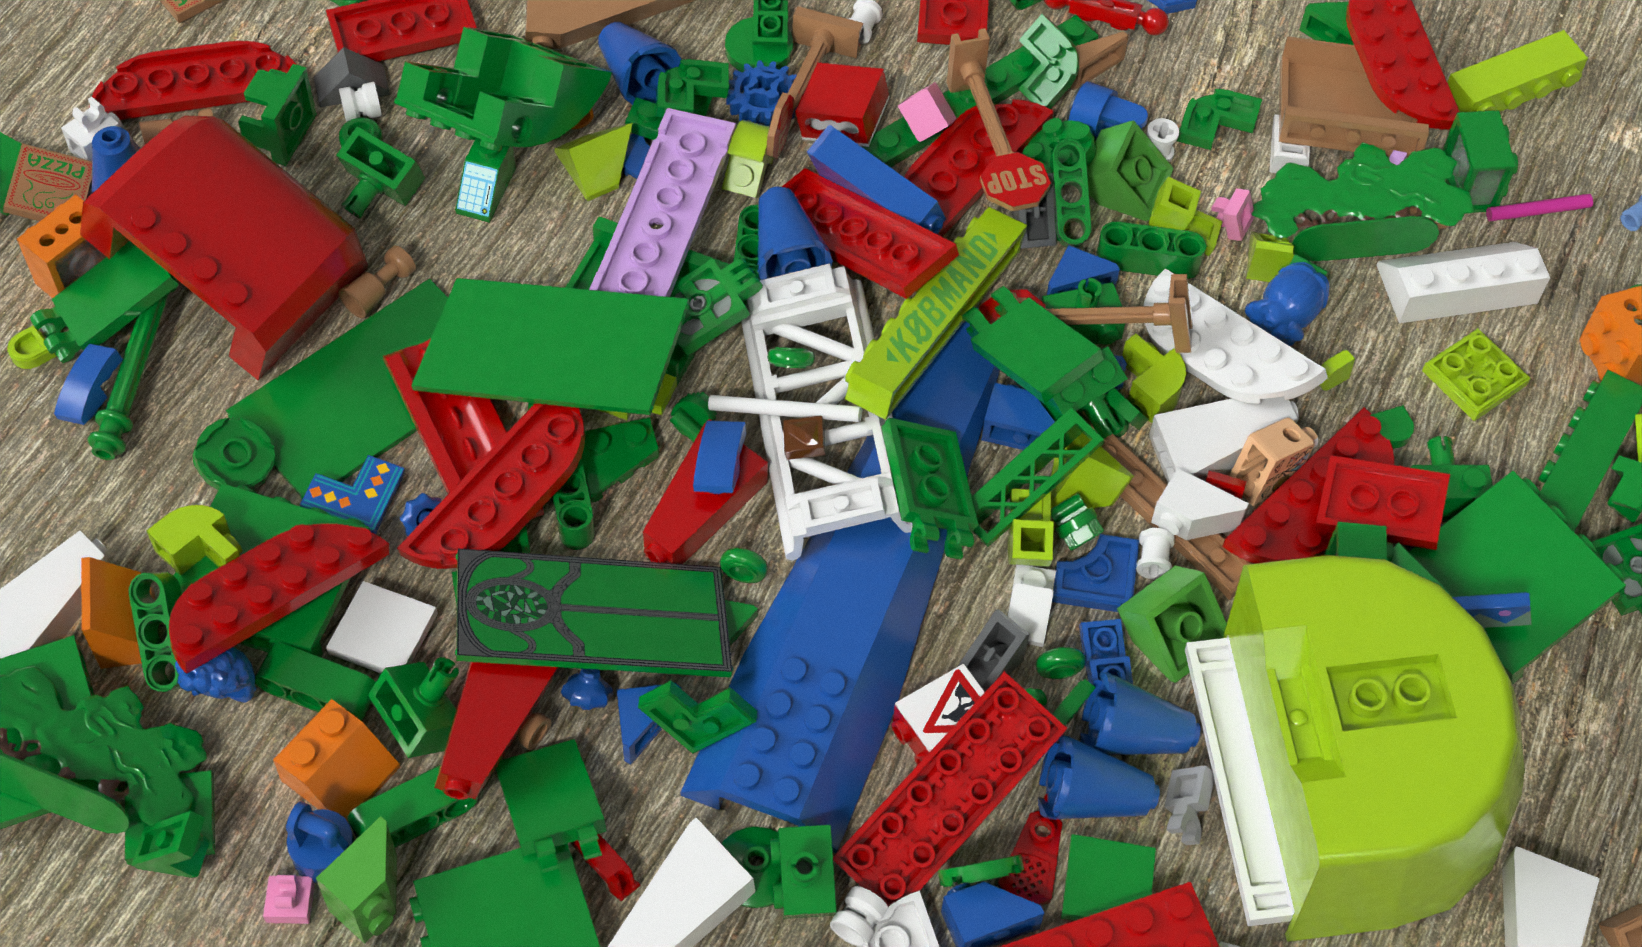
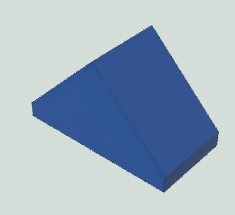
[1047,245,1120,295]
[617,683,682,765]

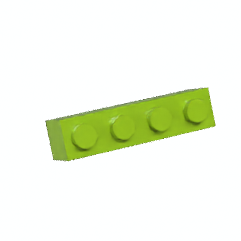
[1447,30,1588,112]

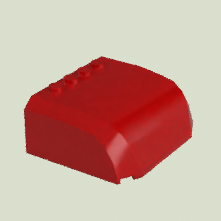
[80,115,368,380]

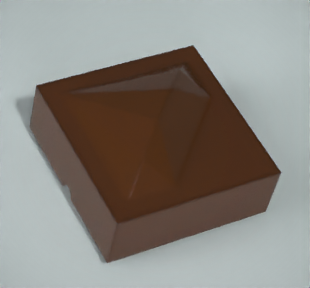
[783,416,825,460]

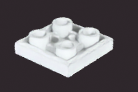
[326,581,438,673]

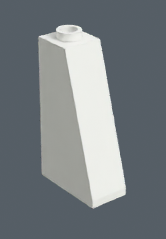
[1149,396,1299,483]
[0,531,111,658]
[608,818,756,947]
[1502,846,1600,947]

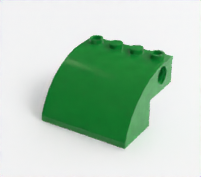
[394,27,612,151]

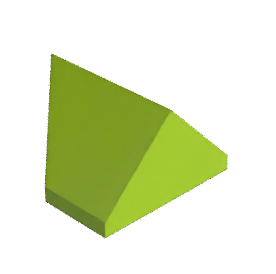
[555,123,633,202]
[1246,231,1294,282]
[1051,433,1134,509]

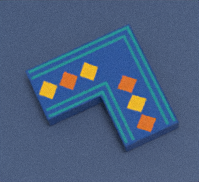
[300,455,405,534]

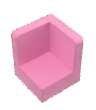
[898,82,956,142]

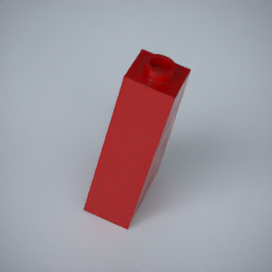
[643,419,768,564]
[434,662,558,800]

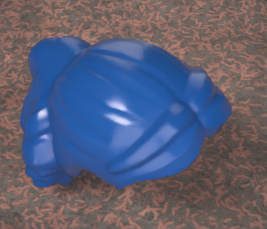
[1245,262,1330,346]
[175,646,257,703]

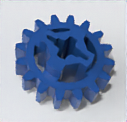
[726,60,797,127]

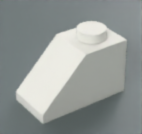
[1151,468,1249,540]

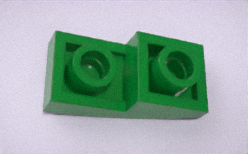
[753,0,788,45]

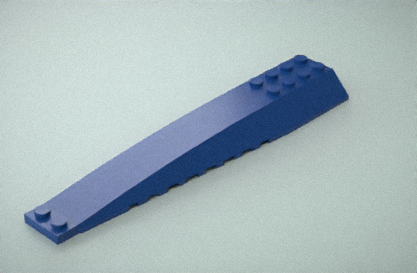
[680,307,1000,853]

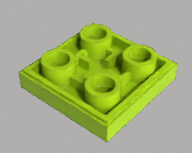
[1422,328,1531,421]

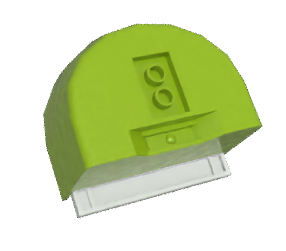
[1185,555,1525,942]

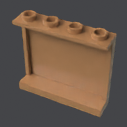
[1278,36,1429,158]

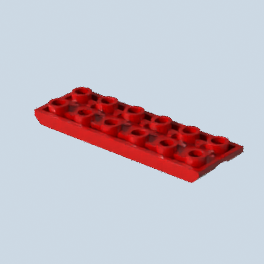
[383,339,544,519]
[833,671,1068,907]

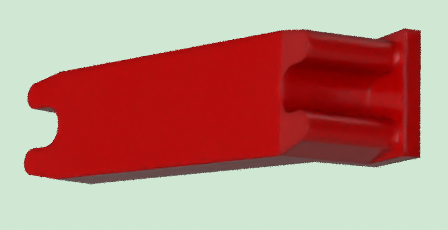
[570,834,640,901]

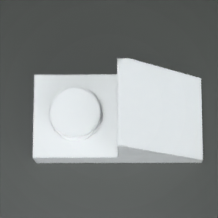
[1008,565,1056,647]

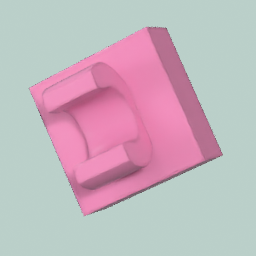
[1211,188,1254,241]
[263,875,315,924]

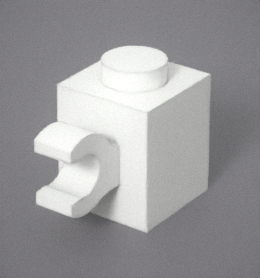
[61,97,124,161]

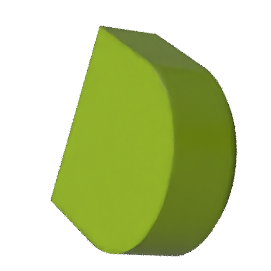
[7,325,56,369]
[1319,350,1355,391]

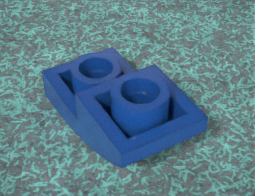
[54,344,123,425]
[693,421,746,494]
[1079,619,1133,684]

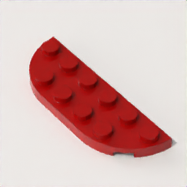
[1346,0,1460,130]
[89,41,297,120]
[904,99,1054,237]
[397,403,585,569]
[1222,407,1394,564]
[169,524,389,674]

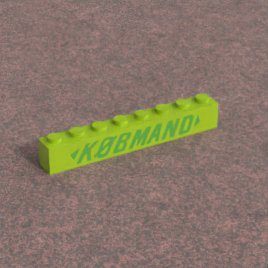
[845,207,1027,420]

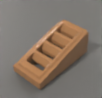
[1070,31,1128,90]

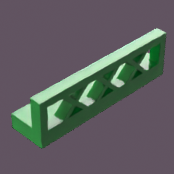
[972,407,1104,547]

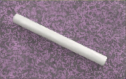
[708,395,862,422]

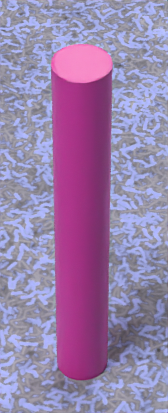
[1486,194,1593,222]

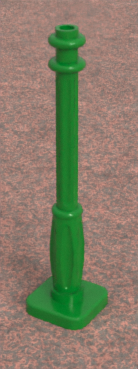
[87,278,178,460]

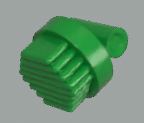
[669,392,717,442]
[1051,493,1104,551]

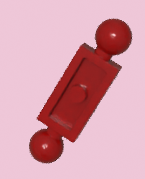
[1044,0,1169,36]

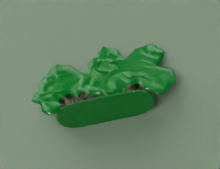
[1251,142,1474,261]
[0,666,207,834]

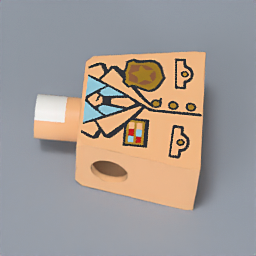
[1229,418,1318,506]

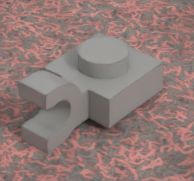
[1164,765,1214,846]

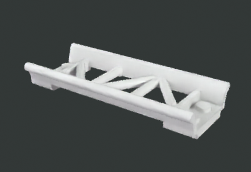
[741,264,912,560]

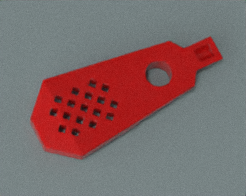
[997,794,1062,906]

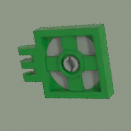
[670,258,763,356]
[1592,524,1642,616]

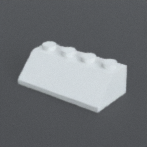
[1377,242,1550,323]

